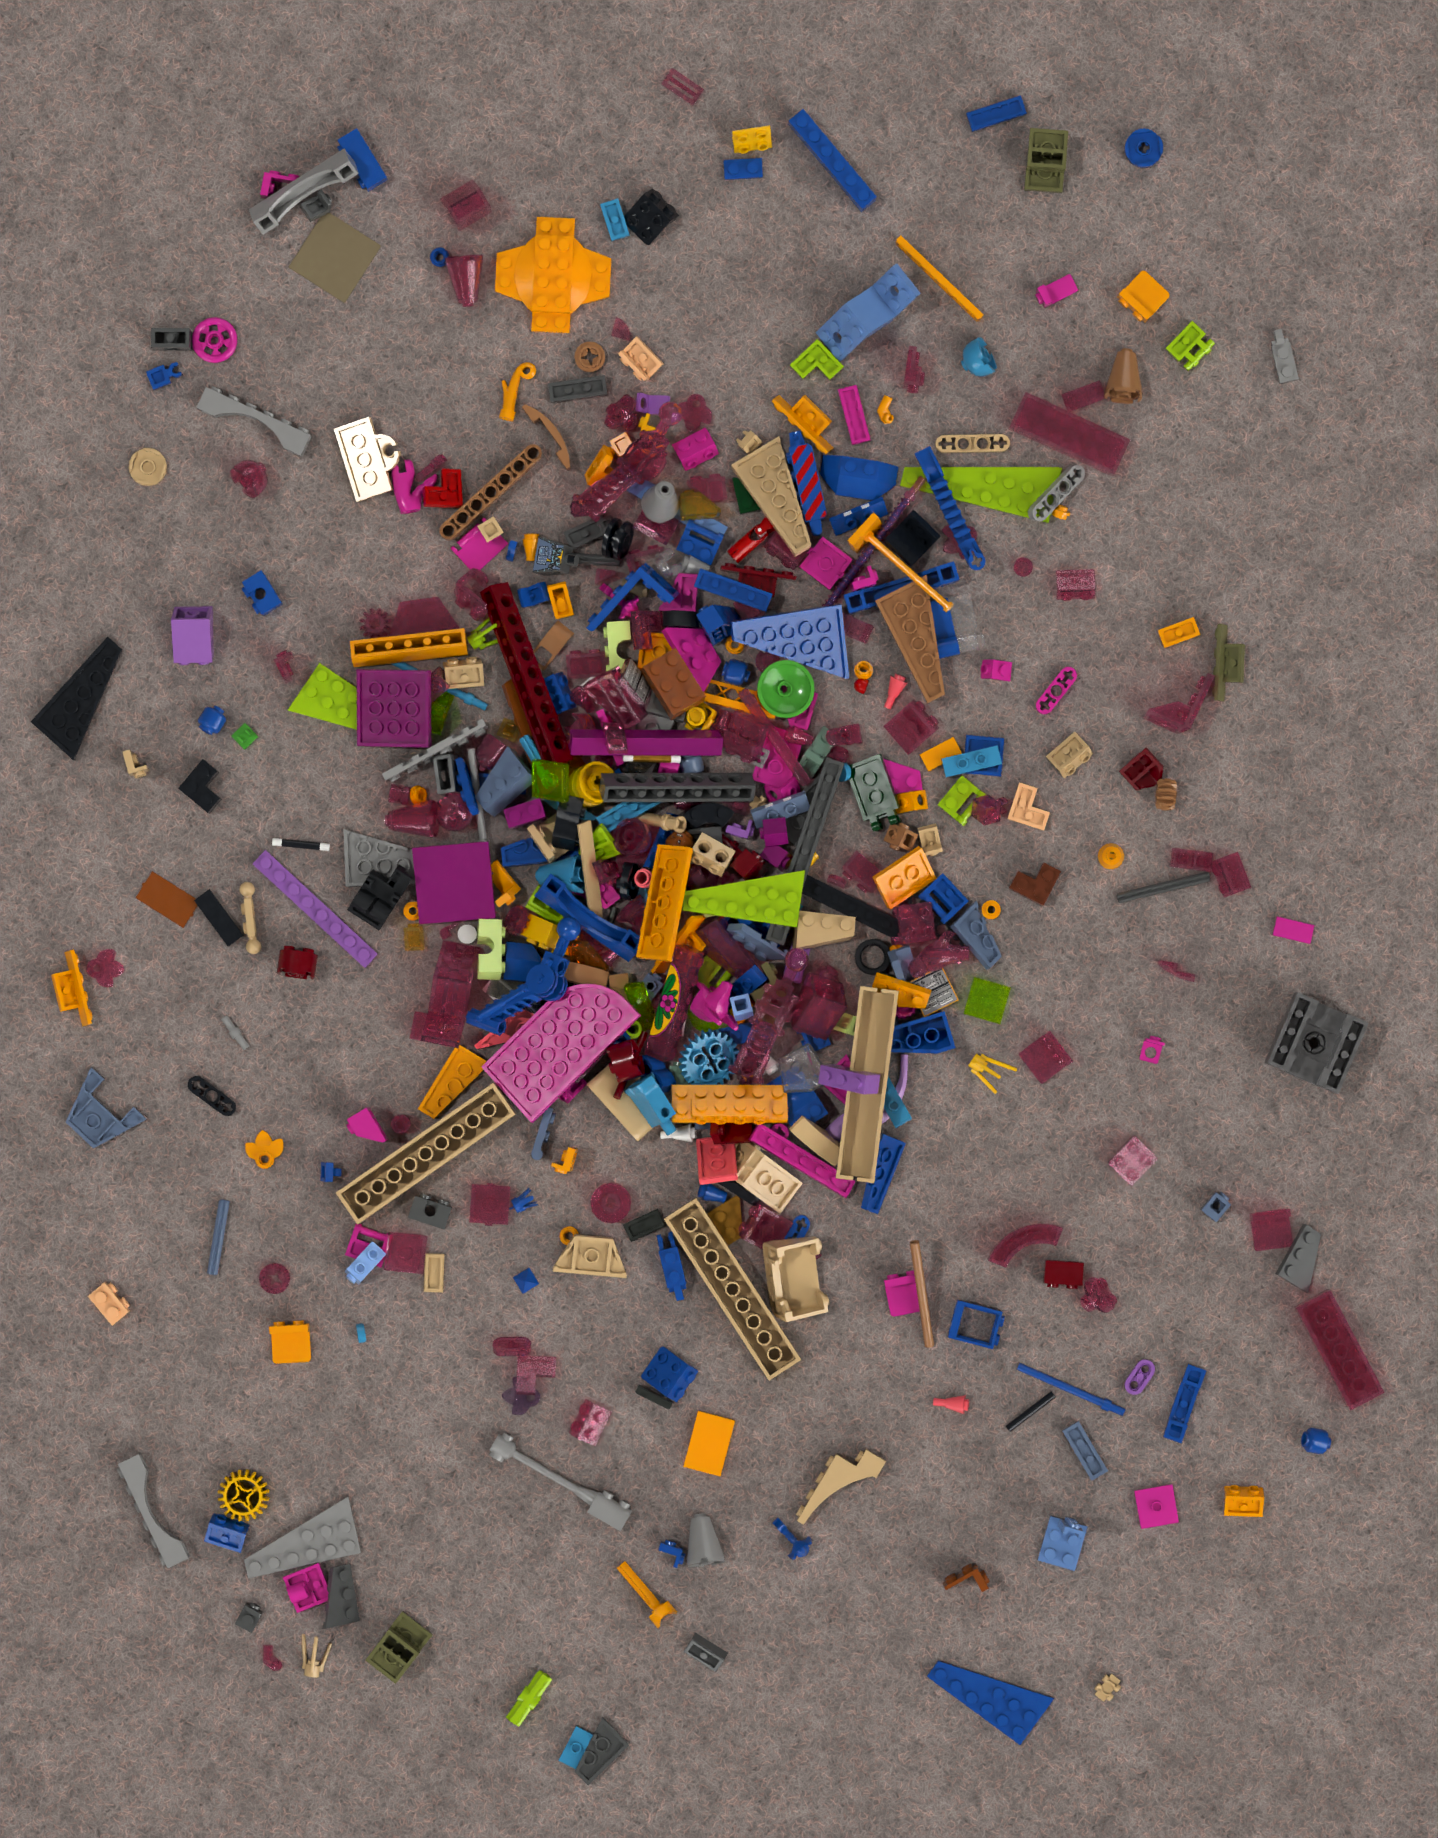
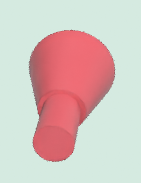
[884,673,908,709]
[933,1395,969,1414]

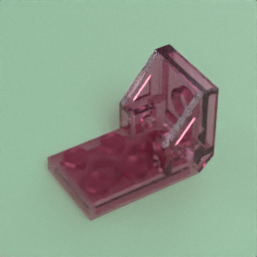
[1143,673,1215,734]

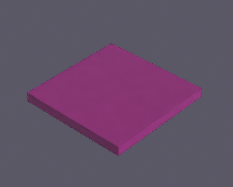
[356,669,432,748]
[412,841,496,924]

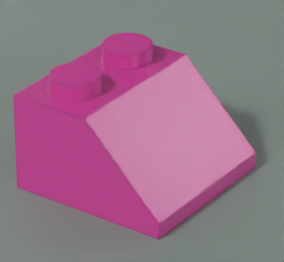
[346,1107,388,1143]

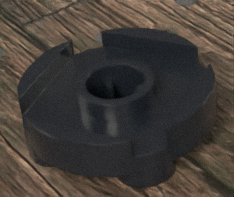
[616,862,641,901]

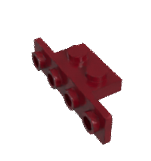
[720,563,797,598]

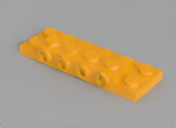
[636,844,693,962]
[671,1085,788,1125]

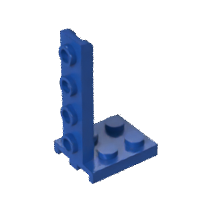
[586,563,680,631]

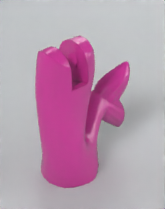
[391,459,437,514]

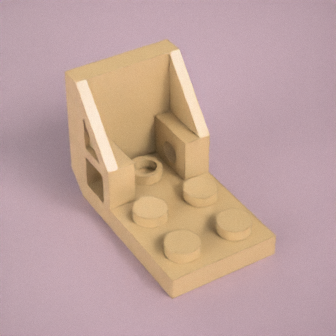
[735,1143,803,1214]

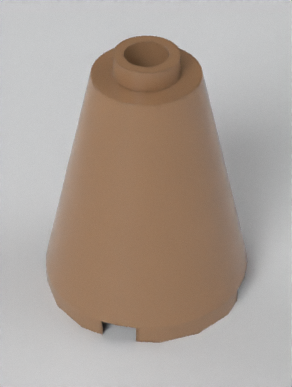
[1104,348,1143,404]

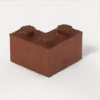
[1008,863,1061,906]

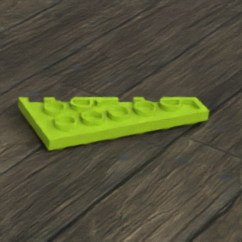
[287,663,357,730]
[682,870,805,928]

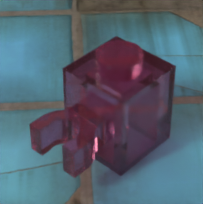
[971,795,1008,826]

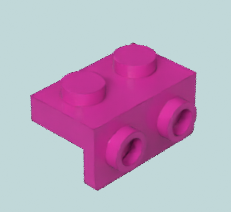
[672,427,719,471]

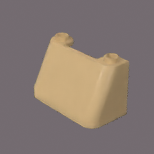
[587,1064,672,1141]
[762,1236,829,1322]

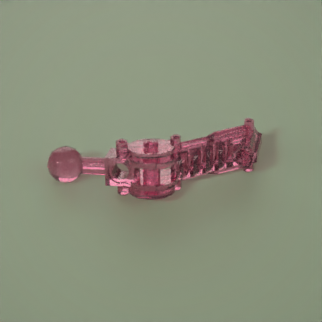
[570,401,683,522]
[728,948,809,1085]

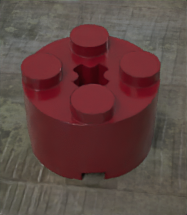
[276,946,318,979]
[606,1039,645,1083]

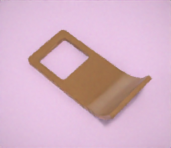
[533,621,574,671]

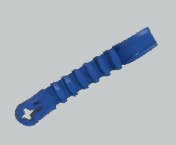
[914,446,986,570]

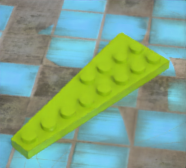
[900,467,1062,523]

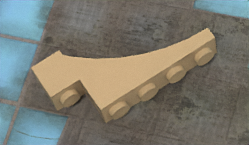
[796,1449,886,1525]

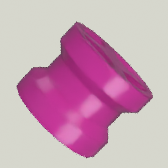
[771,1123,789,1139]

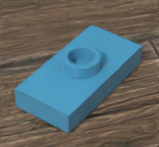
[559,1725,593,1769]

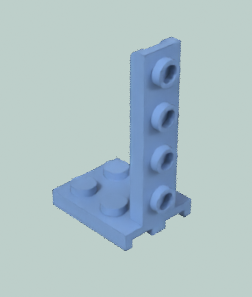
[1038,1516,1087,1571]

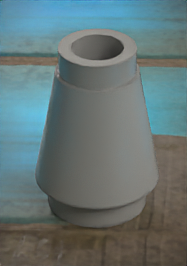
[680,555,710,574]

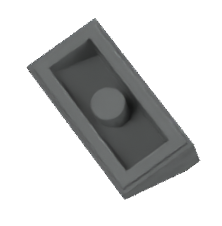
[684,1632,728,1672]

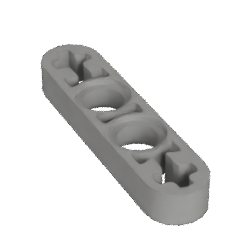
[1028,465,1085,521]

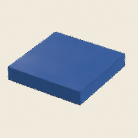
[964,735,1004,777]

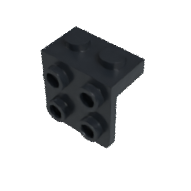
[624,188,679,245]
[884,509,941,566]

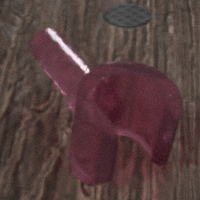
[440,921,462,940]

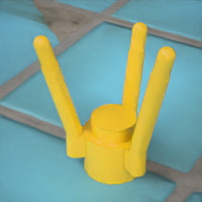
[968,1053,1017,1094]

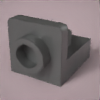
[235,1602,263,1633]

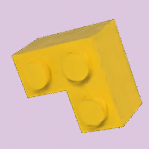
[520,913,579,956]

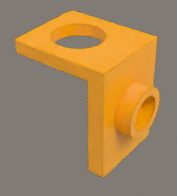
[896,790,928,814]

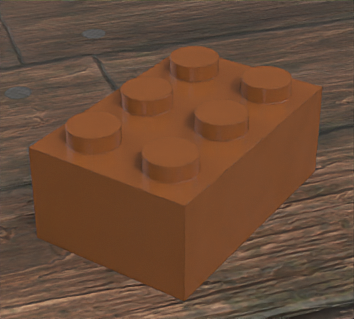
[641,648,706,720]

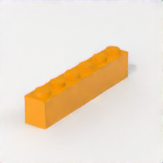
[350,628,468,668]

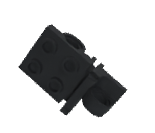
[347,865,413,930]

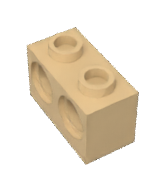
[691,832,736,877]

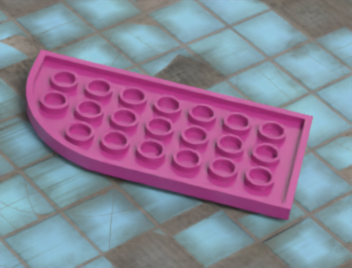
[482,984,641,1123]

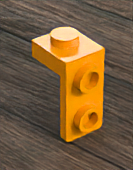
[491,860,521,907]

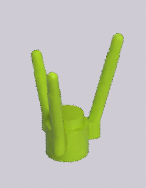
[467,617,498,650]

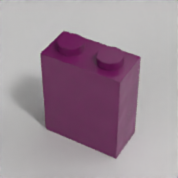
[503,798,547,830]

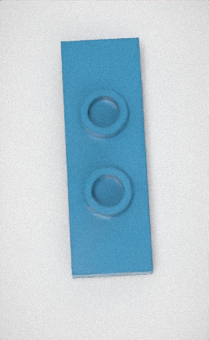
[941,745,1002,777]
[884,1077,912,1128]

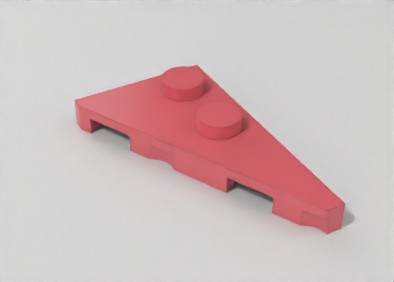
[474,1007,534,1049]

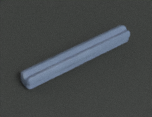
[207,1199,230,1275]

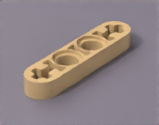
[935,434,1010,453]

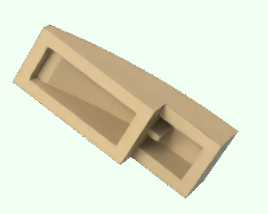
[789,1116,840,1166]

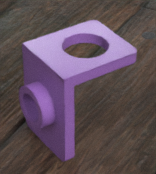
[636,392,670,415]

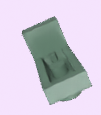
[796,726,839,779]

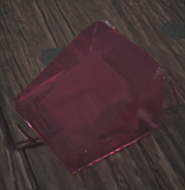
[595,569,616,585]

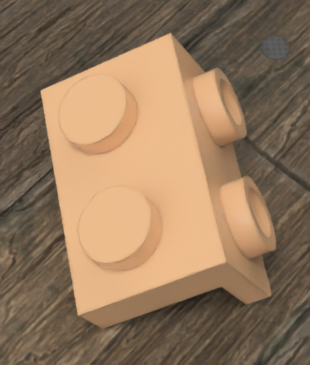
[618,336,664,381]

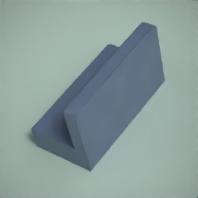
[887,945,919,981]

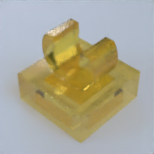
[497,718,519,743]

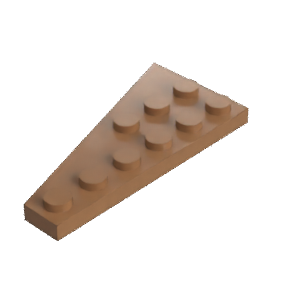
[875,575,945,704]

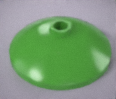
[757,660,815,718]

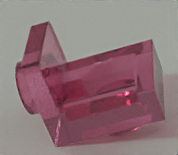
[733,602,761,619]

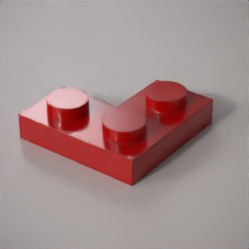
[423,469,463,508]

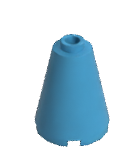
[535,855,585,893]

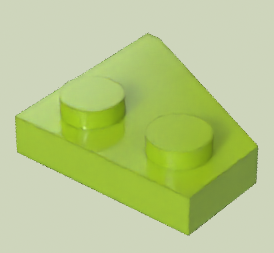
[578,823,621,863]

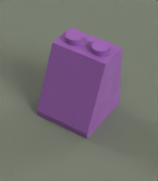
[171,606,214,665]

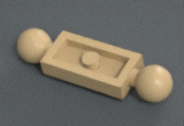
[239,882,261,954]

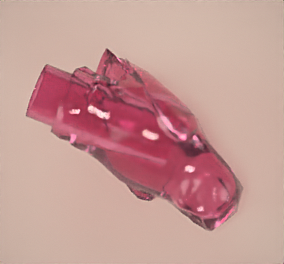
[908,930,969,978]

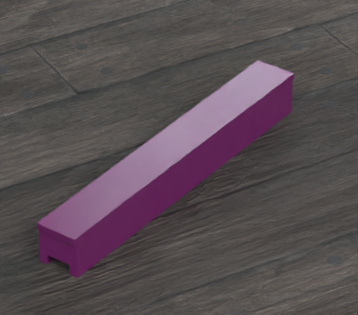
[568,729,723,756]

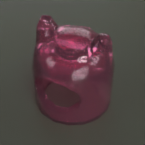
[475,733,507,771]

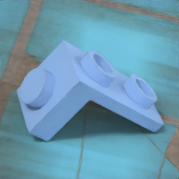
[345,1242,386,1285]

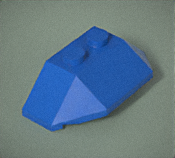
[820,455,898,501]

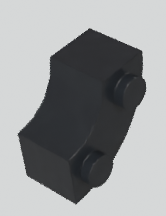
[552,794,586,851]
[677,803,735,829]

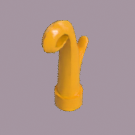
[499,362,536,422]

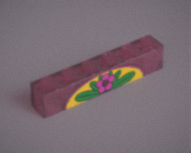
[644,944,705,1062]

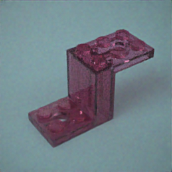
[421,940,481,1048]

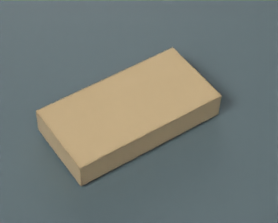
[424,1253,445,1293]

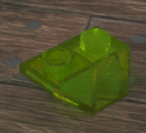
[431,689,455,735]

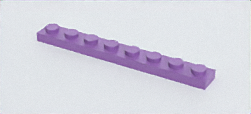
[253,850,378,968]

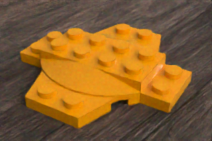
[495,217,611,334]

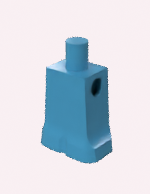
[624,1072,677,1136]

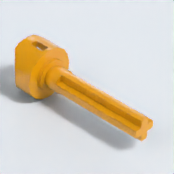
[616,1561,677,1628]

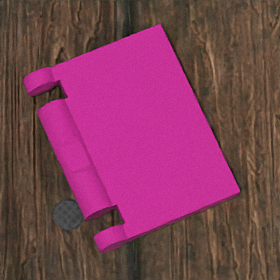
[450,517,508,574]

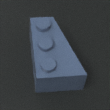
[475,746,537,817]

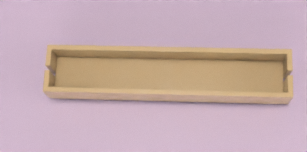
[836,986,899,1183]

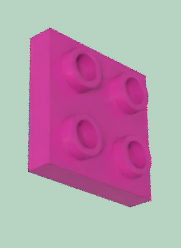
[283,1563,329,1613]

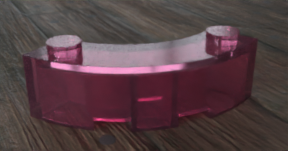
[987,1223,1063,1268]

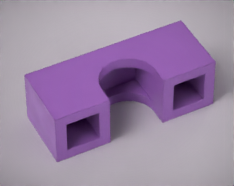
[818,1064,880,1094]

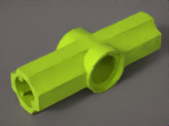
[506,1669,553,1727]

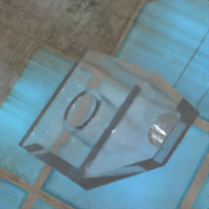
[778,1043,824,1093]

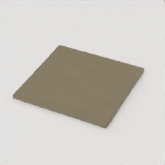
[288,213,381,303]

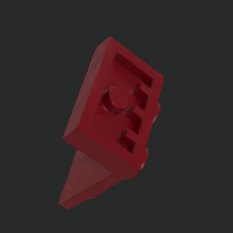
[710,1123,753,1145]

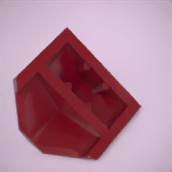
[1119,747,1164,790]

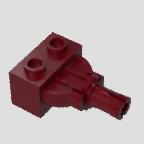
[722,834,768,881]

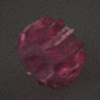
[359,608,392,639]

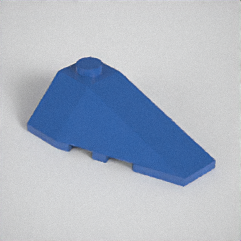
[891,1011,956,1054]

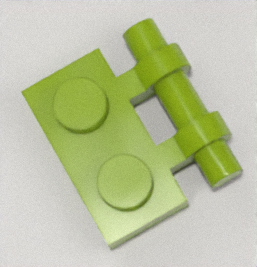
[1165,321,1215,371]

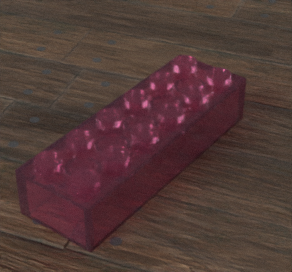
[1009,392,1130,477]
[1294,1289,1385,1411]

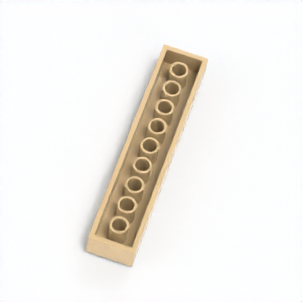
[336,1082,517,1225]
[664,1198,801,1381]

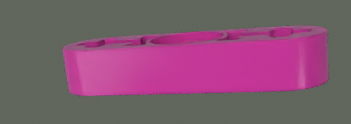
[1035,667,1077,715]

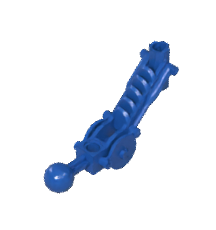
[466,917,581,1036]

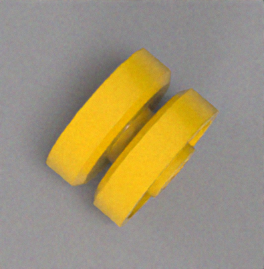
[568,761,614,807]

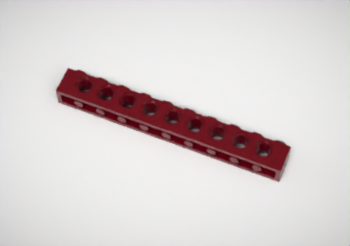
[480,582,573,770]

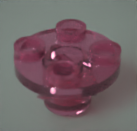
[604,394,639,431]
[1080,1277,1117,1313]

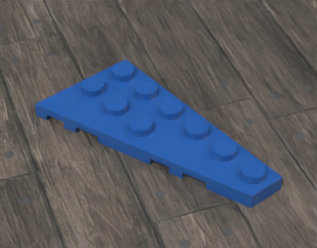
[927,1660,1054,1745]

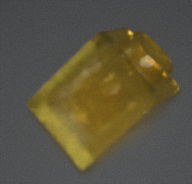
[403,923,424,951]

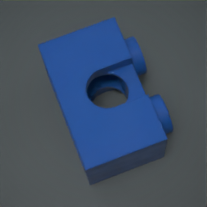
[241,570,283,616]

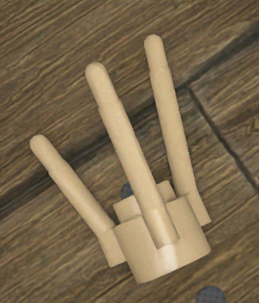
[302,1634,332,1678]

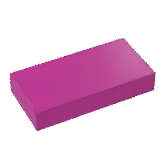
[1272,917,1315,944]

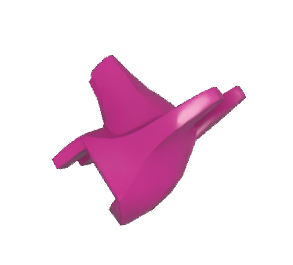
[690,981,739,1031]

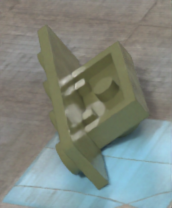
[1212,624,1245,702]

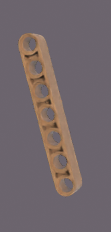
[440,444,542,541]

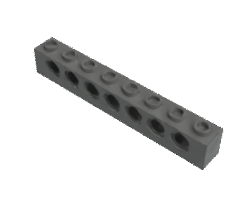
[599,773,756,802]

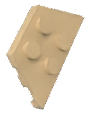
[553,1234,627,1278]

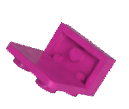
[883,1270,920,1317]

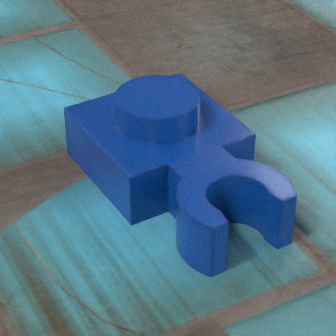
[146,362,183,390]

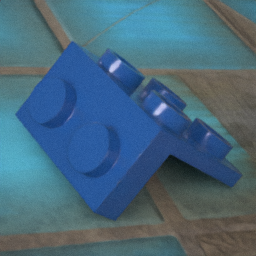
[641,1347,698,1402]

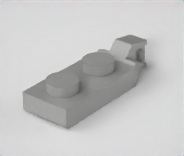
[1271,329,1299,384]

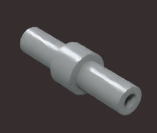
[221,1015,250,1051]

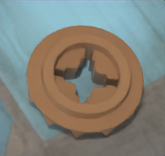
[575,342,605,372]

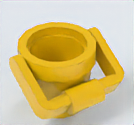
[684,702,717,730]

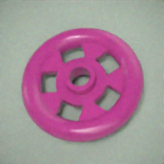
[192,317,238,363]

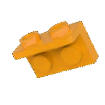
[551,1147,578,1174]
[1223,1485,1264,1517]

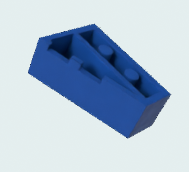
[696,605,741,646]

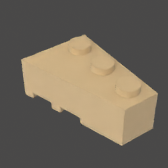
[792,911,856,952]

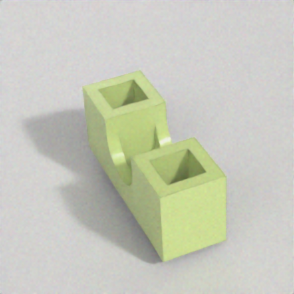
[603,620,631,681]
[477,919,505,980]

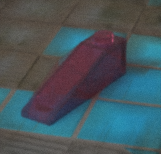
[695,916,758,979]

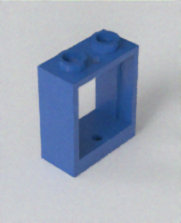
[947,1299,1005,1349]

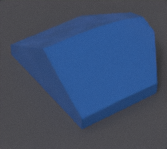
[503,942,541,982]

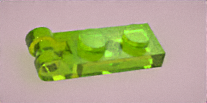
[624,982,655,1032]

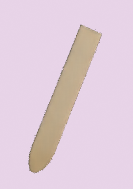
[577,820,603,918]

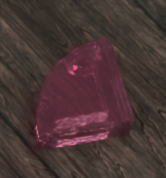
[611,317,630,341]

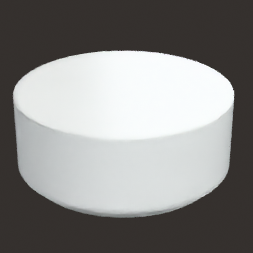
[458,925,477,944]

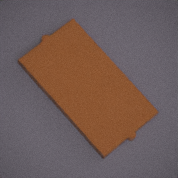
[136,871,198,928]

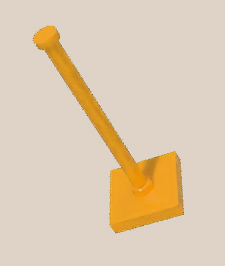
[847,512,954,613]

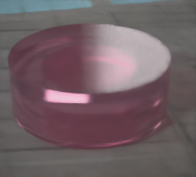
[827,874,847,889]

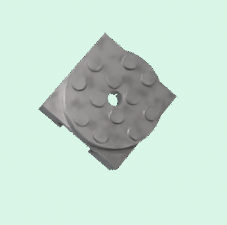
[1264,992,1369,1094]

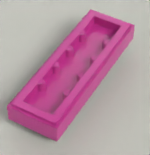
[838,385,871,445]

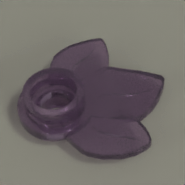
[502,1376,540,1415]

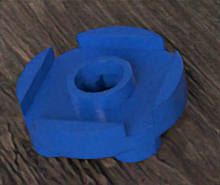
[1124,128,1163,168]

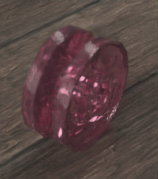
[591,1182,632,1223]

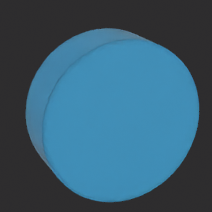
[839,762,851,782]
[356,1323,366,1343]

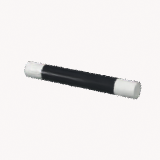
[272,838,330,851]

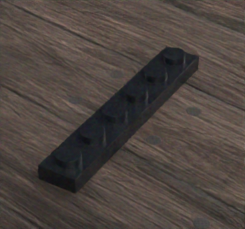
[802,875,908,942]

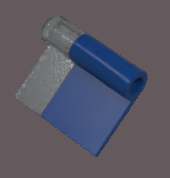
[930,593,985,659]

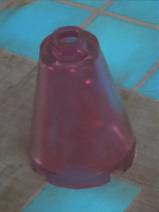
[445,254,483,307]
[385,800,440,838]

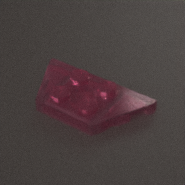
[388,597,460,637]

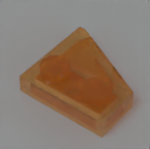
[568,940,609,971]

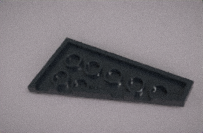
[31,637,122,760]

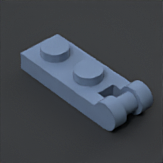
[531,1107,556,1160]

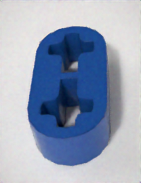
[784,1215,810,1239]

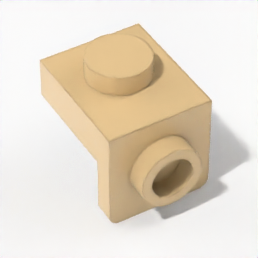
[917,823,943,856]

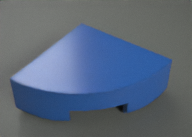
[506,540,518,562]

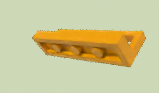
[704,679,776,720]

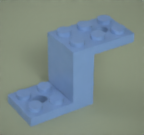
[815,264,921,362]

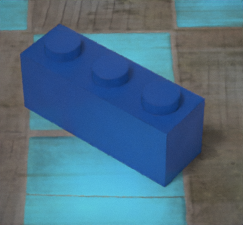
[337,128,388,192]

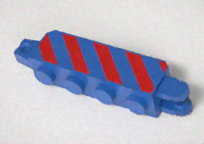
[786,431,827,537]

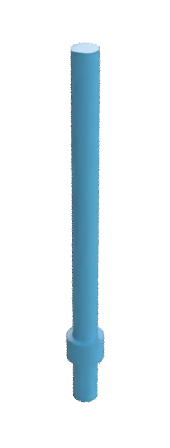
[391,662,488,711]

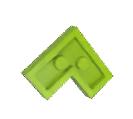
[790,339,844,380]

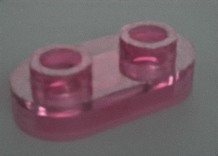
[493,1337,531,1356]

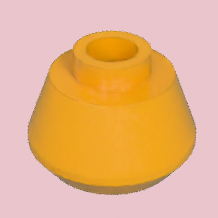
[1098,843,1124,869]

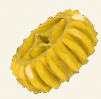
[218,1469,270,1521]

